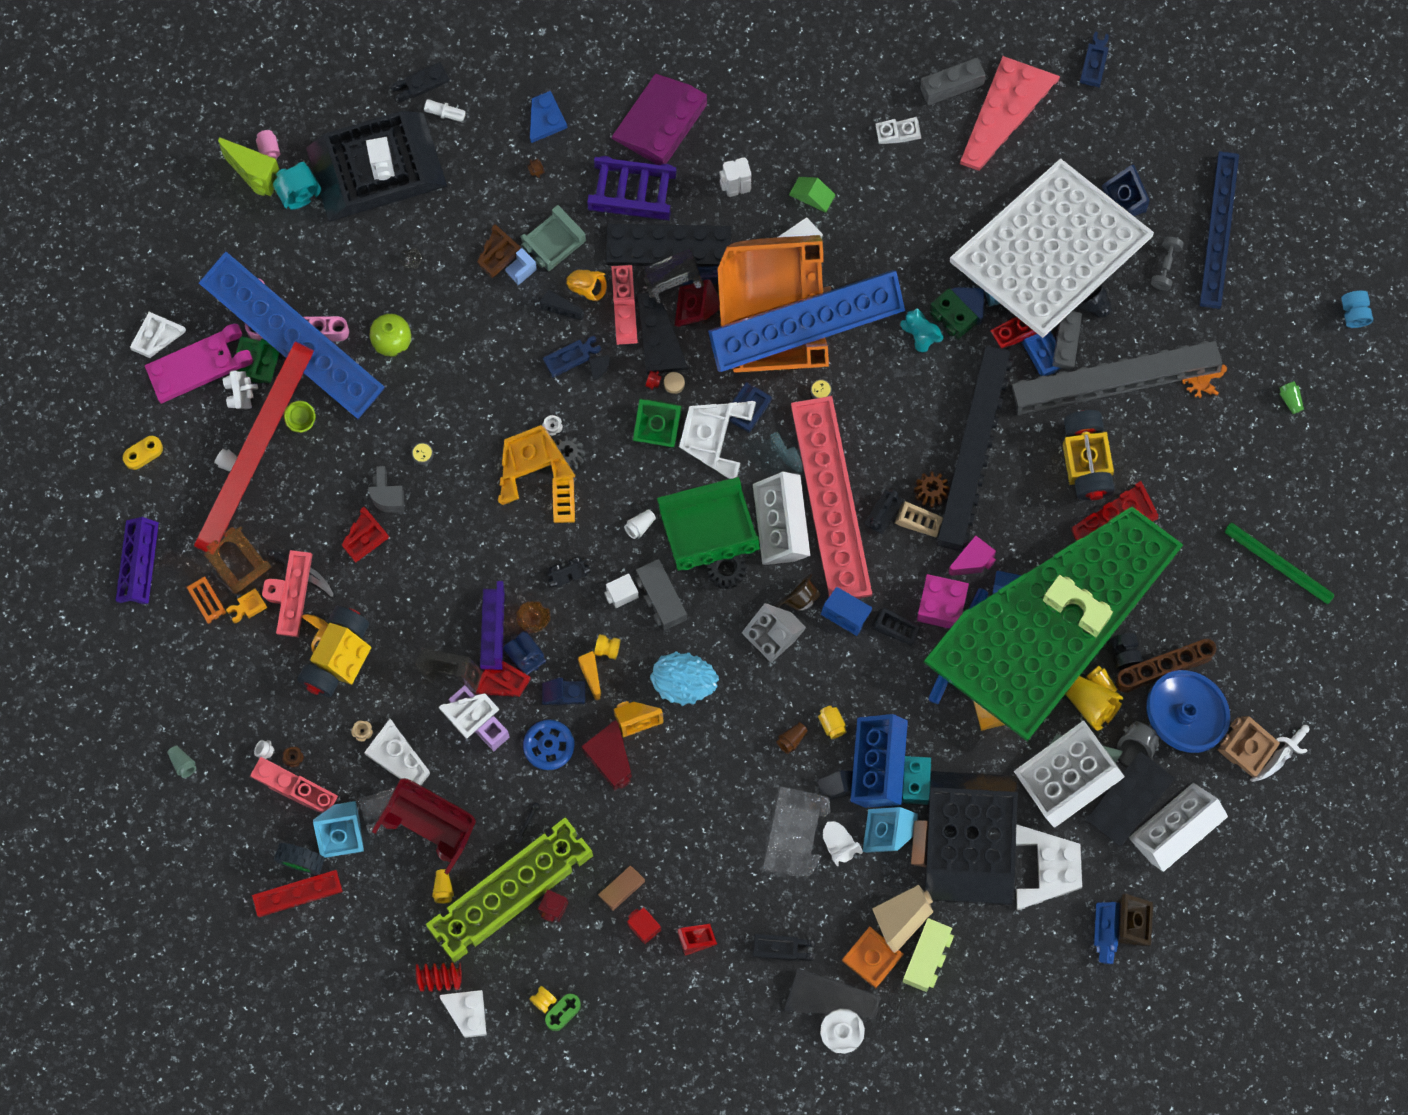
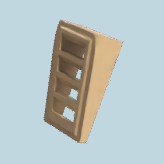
[895,501,943,537]

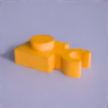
[226,588,267,623]

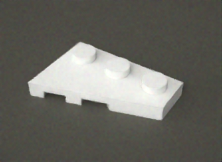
[364,719,430,785]

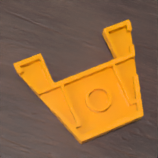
[498,425,575,505]

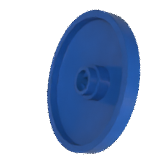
[1146,670,1230,753]

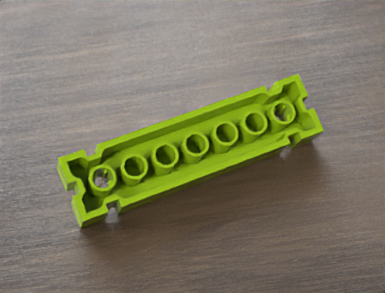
[426,817,593,963]

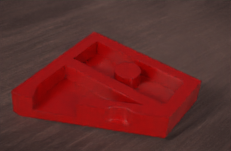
[342,507,389,563]
[472,661,531,697]

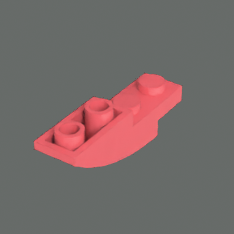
[611,265,638,345]
[250,757,338,813]

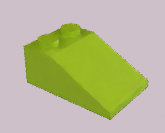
[218,138,279,196]

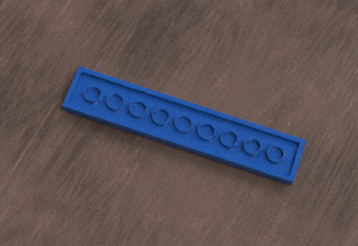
[199,252,386,419]
[708,270,905,372]

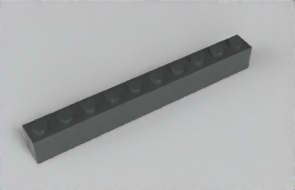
[1011,341,1222,415]

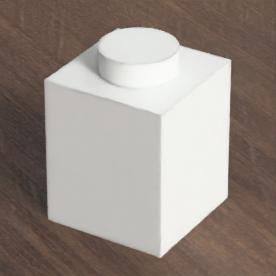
[604,574,639,608]

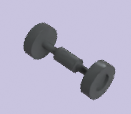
[1151,237,1184,290]

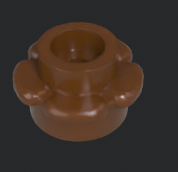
[527,158,545,178]
[282,747,304,768]

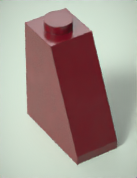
[582,720,632,790]

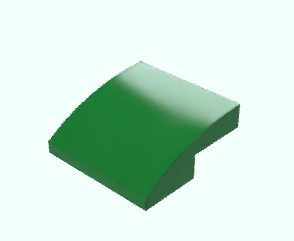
[236,336,279,384]

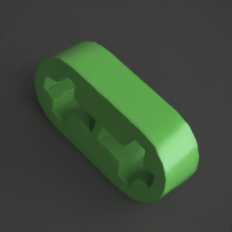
[545,994,581,1031]

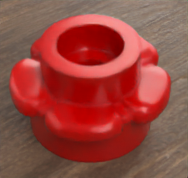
[645,371,662,390]

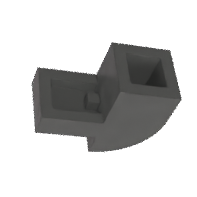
[368,466,404,513]

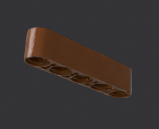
[1116,639,1217,693]

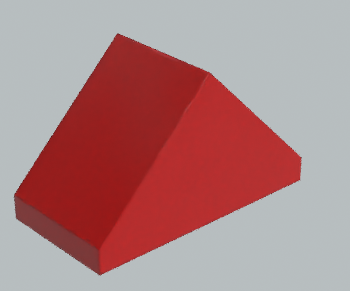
[677,924,717,956]

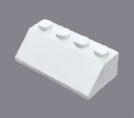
[753,472,810,565]
[1129,783,1228,872]

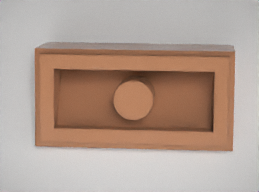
[911,821,929,868]
[598,866,645,911]

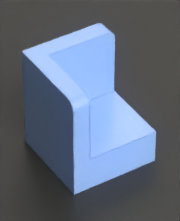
[505,248,537,285]

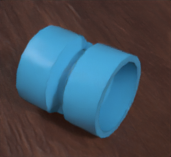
[1341,291,1373,328]

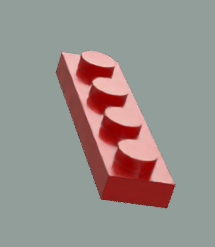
[252,870,343,917]

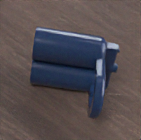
[503,631,546,675]

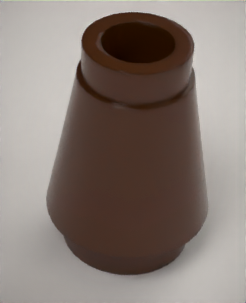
[776,722,808,754]

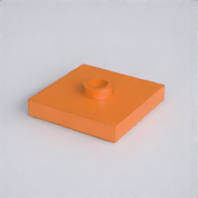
[842,927,904,989]

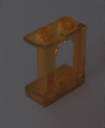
[204,526,272,594]

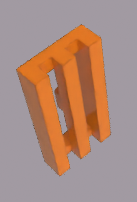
[187,577,226,624]

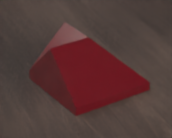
[674,279,720,327]

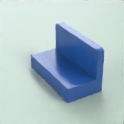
[821,587,872,636]

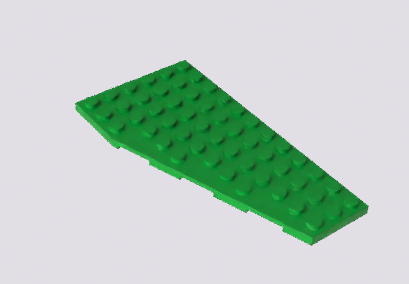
[924,507,1183,742]

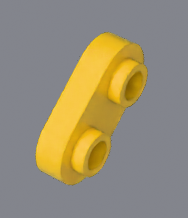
[123,436,163,470]

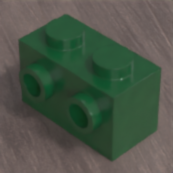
[930,288,978,340]

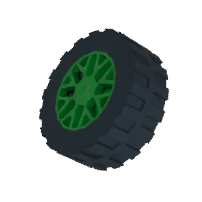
[274,843,325,875]

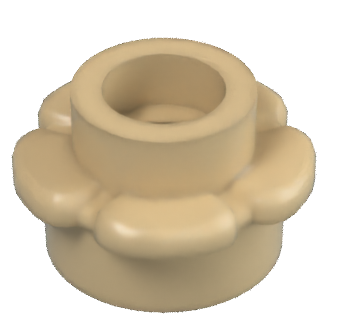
[351,721,373,741]

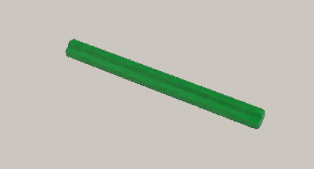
[1225,523,1334,604]

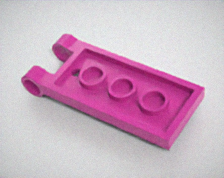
[145,324,253,404]

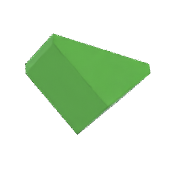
[789,177,835,213]

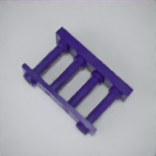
[587,156,676,220]

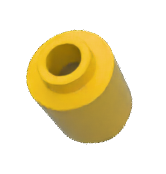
[818,706,847,739]

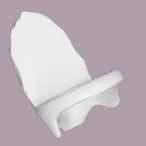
[823,821,863,866]

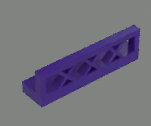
[116,517,159,605]
[480,581,505,669]

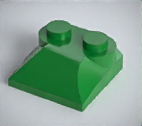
[633,399,682,447]

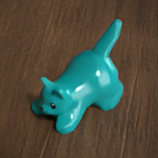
[900,308,944,352]

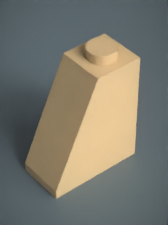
[872,885,933,952]

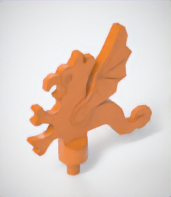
[1182,365,1227,398]

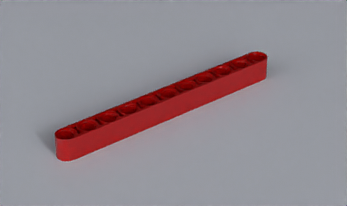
[194,341,314,555]

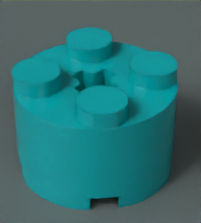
[273,162,321,210]

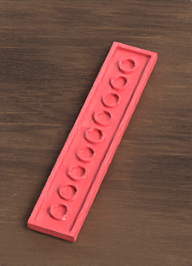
[791,396,872,599]

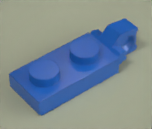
[1094,902,1120,964]

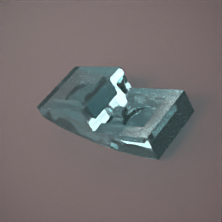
[770,432,803,473]

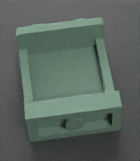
[521,205,586,272]

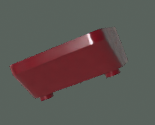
[372,778,476,875]

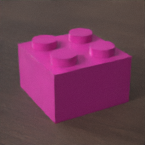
[917,574,969,629]

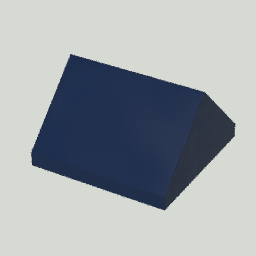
[1101,165,1150,216]

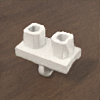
[223,371,258,409]

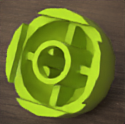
[369,313,411,356]

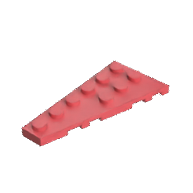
[960,56,1060,171]

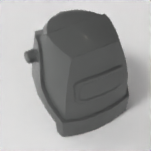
[1116,721,1159,767]

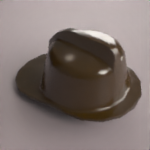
[775,574,820,611]

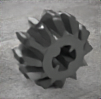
[556,436,585,470]

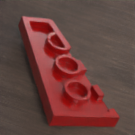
[1072,481,1159,541]

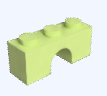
[1043,575,1113,637]

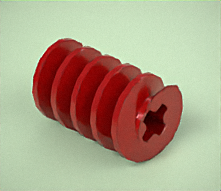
[416,962,462,992]

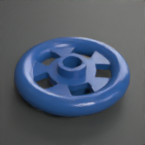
[523,720,575,770]

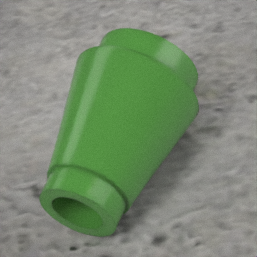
[1279,382,1304,414]

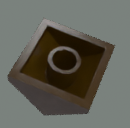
[1118,894,1153,946]

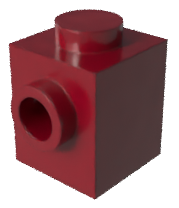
[538,889,568,923]

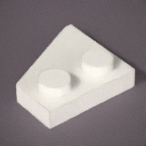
[130,312,186,358]
[439,693,499,739]
[440,990,487,1038]

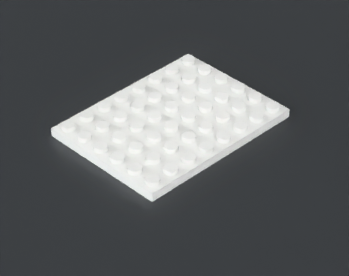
[950,159,1154,338]

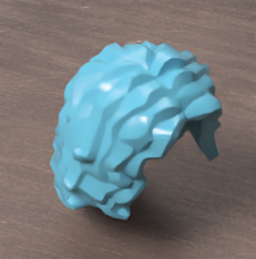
[650,651,719,706]

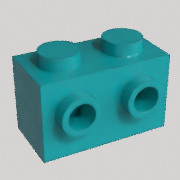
[902,756,931,805]

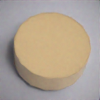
[664,372,685,394]

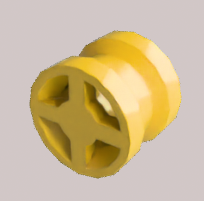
[529,986,557,1013]

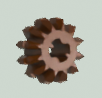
[914,471,950,508]

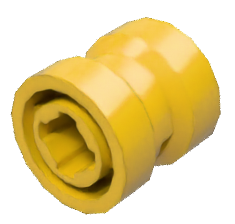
[594,634,620,660]

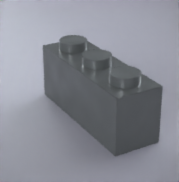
[920,58,986,106]
[634,559,687,631]

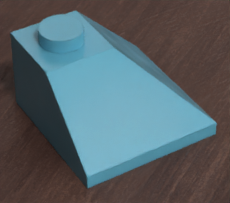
[313,801,364,858]
[863,807,918,853]

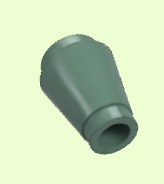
[167,746,196,778]

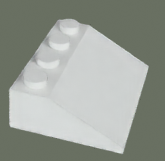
[1014,721,1125,828]

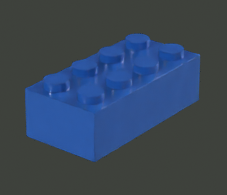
[851,714,908,808]

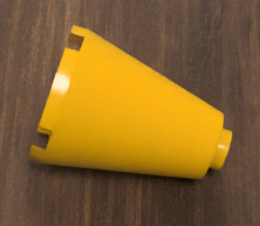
[1065,676,1123,731]

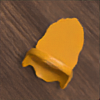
[566,270,607,301]
[302,614,329,653]

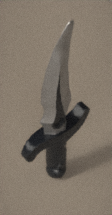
[268,548,333,597]

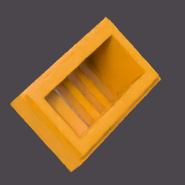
[552,478,575,523]
[578,651,601,700]

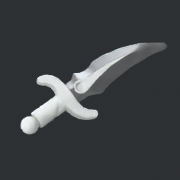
[1250,725,1309,782]

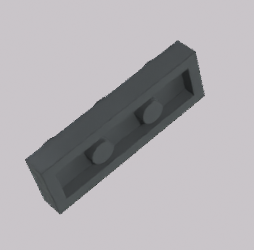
[1052,311,1082,371]

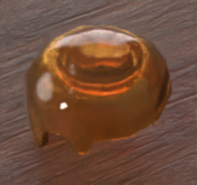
[516,602,551,633]

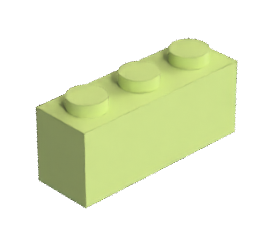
[903,918,954,992]

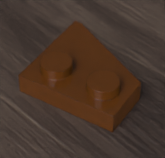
[477,224,521,278]

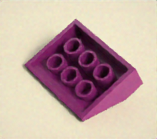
[612,73,707,165]

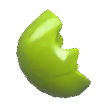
[284,400,316,433]

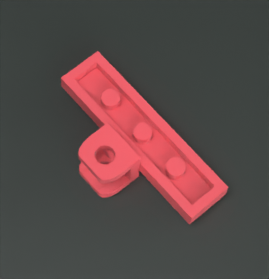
[262,550,312,638]

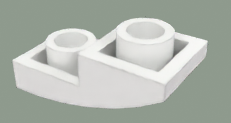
[876,117,921,144]

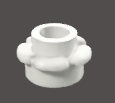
[542,415,563,436]
[254,740,274,759]

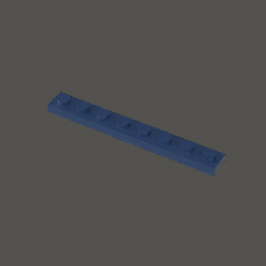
[1200,151,1239,309]

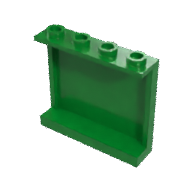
[657,477,760,571]

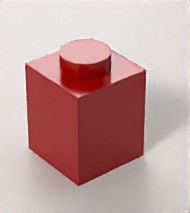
[627,907,661,944]

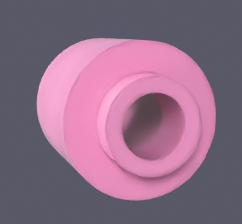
[256,130,280,160]

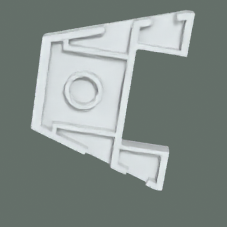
[679,401,756,479]
[1016,825,1082,910]

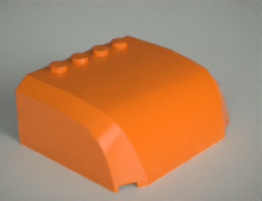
[718,235,829,372]

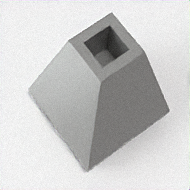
[742,604,806,662]

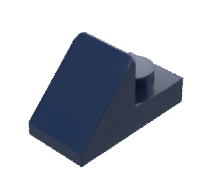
[542,678,585,705]

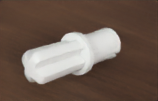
[424,99,465,122]

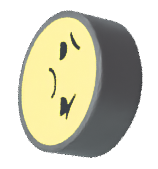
[811,379,832,399]
[412,443,433,465]

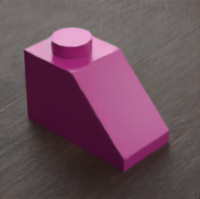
[948,536,996,576]

